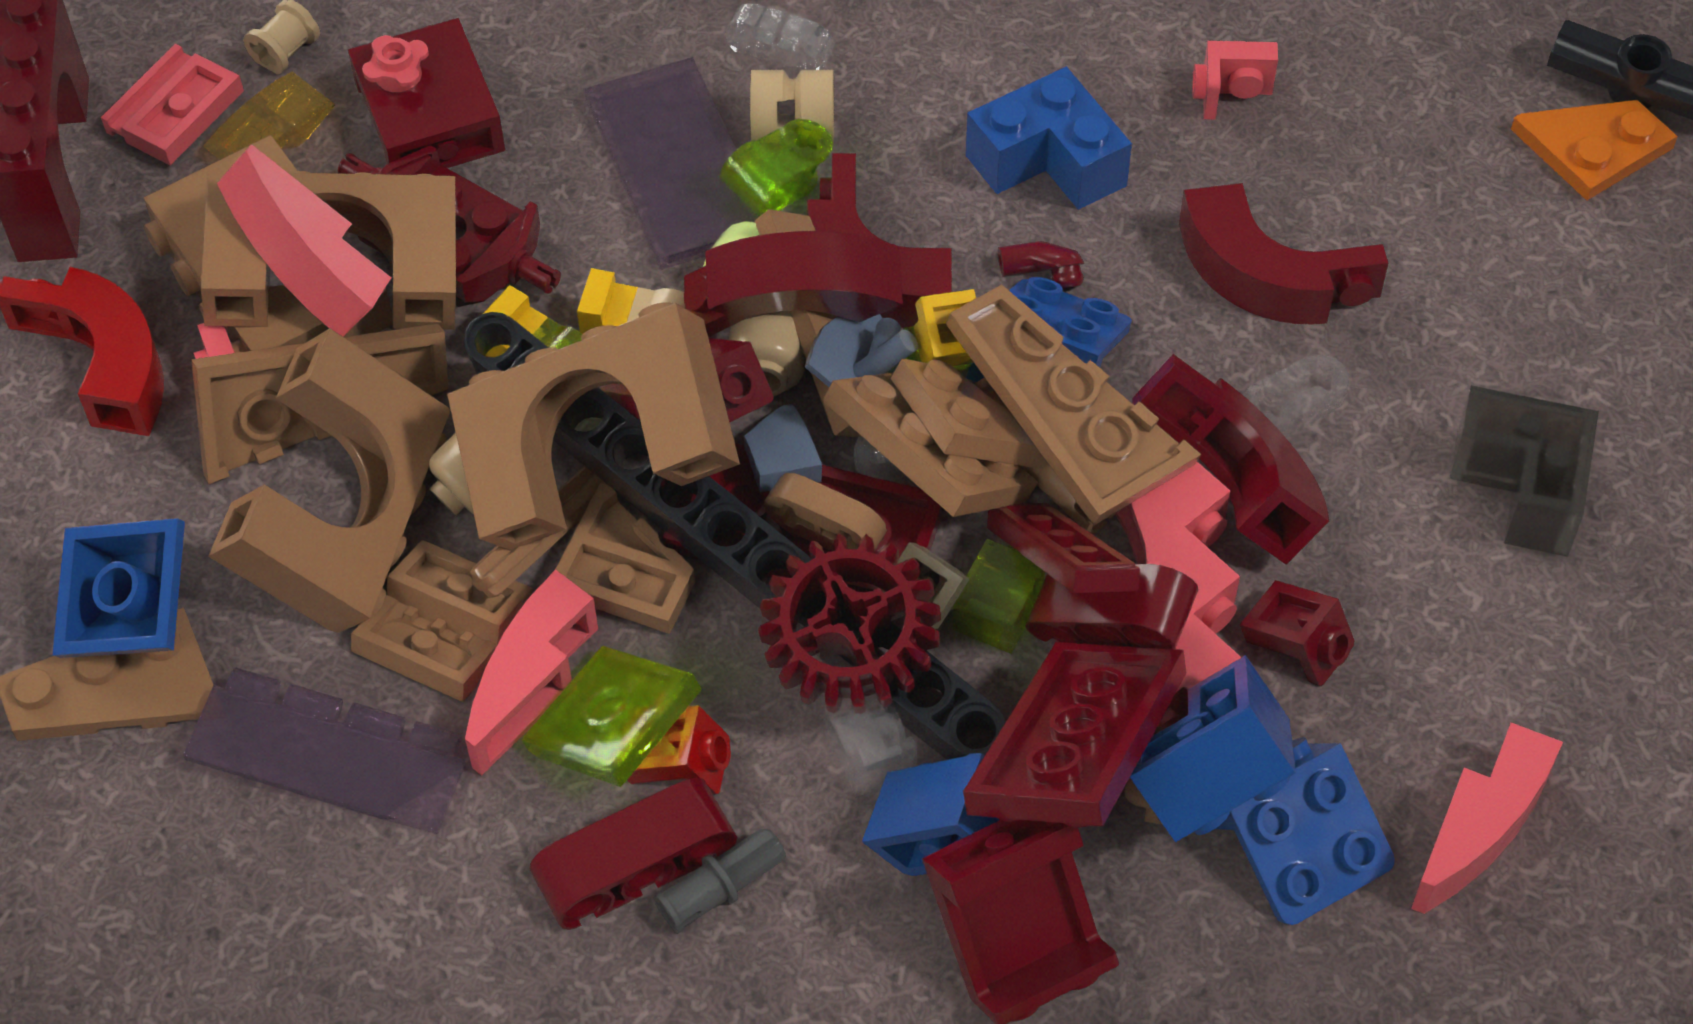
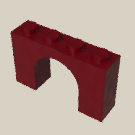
[0,0,89,262]

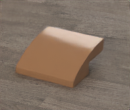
[351,540,533,702]

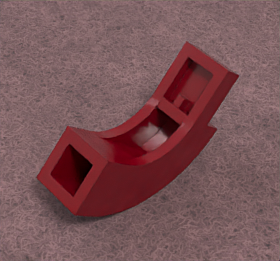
[807,153,952,329]
[1179,183,1389,325]
[684,231,903,337]
[1132,354,1329,565]

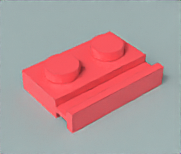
[101,44,244,166]

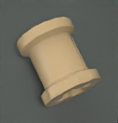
[243,0,320,75]

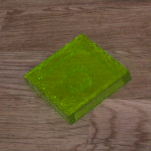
[521,646,702,787]

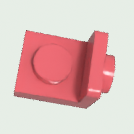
[1192,41,1278,120]

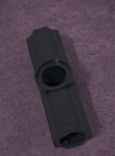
[1547,20,1693,120]

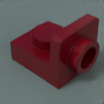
[1239,580,1355,686]

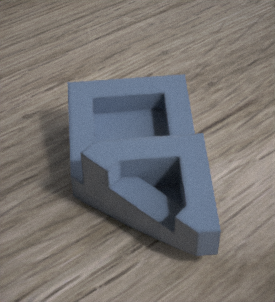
[744,404,822,493]

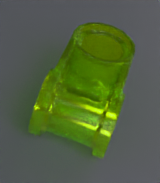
[719,119,833,217]

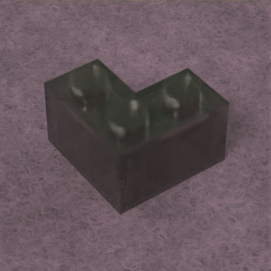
[1449,385,1599,557]

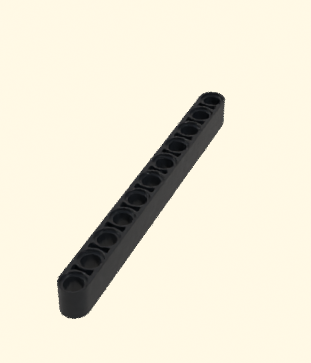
[464,312,1006,760]

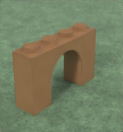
[143,135,393,353]
[201,171,456,330]
[447,302,740,550]
[208,328,451,633]

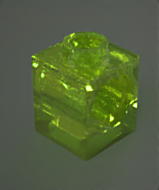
[953,539,1046,654]

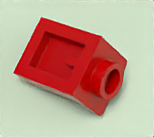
[618,705,731,794]

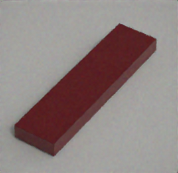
[987,503,1140,593]

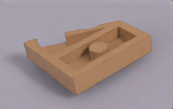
[891,358,1046,469]
[556,482,695,634]

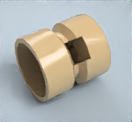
[750,70,834,145]

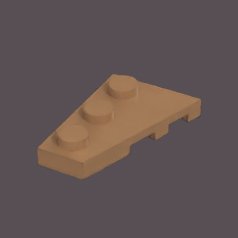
[0,607,227,741]

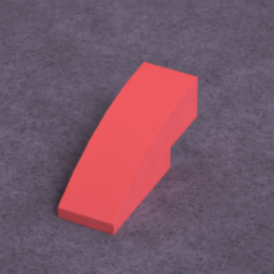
[217,144,392,337]
[465,569,598,776]
[1411,723,1563,914]

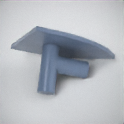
[805,314,918,387]

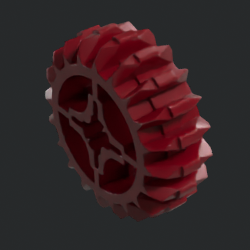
[758,533,941,715]

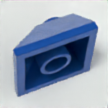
[52,518,185,658]

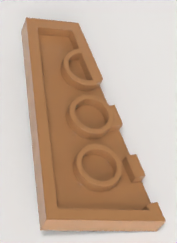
[946,284,1201,525]
[191,324,448,485]

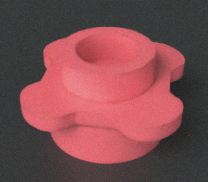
[362,35,429,92]

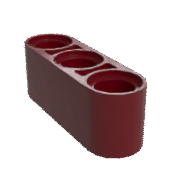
[1025,564,1199,649]
[529,778,738,930]

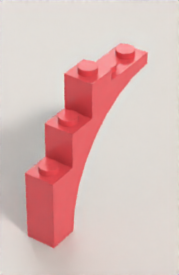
[1115,462,1241,728]

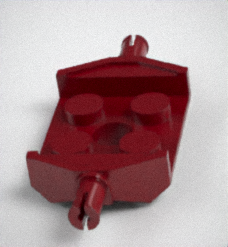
[337,145,561,302]

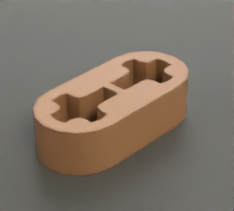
[764,473,887,551]

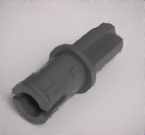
[653,829,786,934]

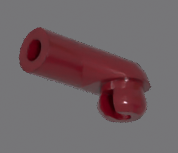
[997,241,1084,289]

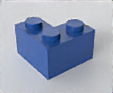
[966,66,1132,210]
[1130,655,1296,842]
[862,753,999,876]

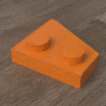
[1511,100,1678,200]

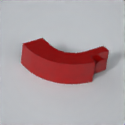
[0,267,164,436]

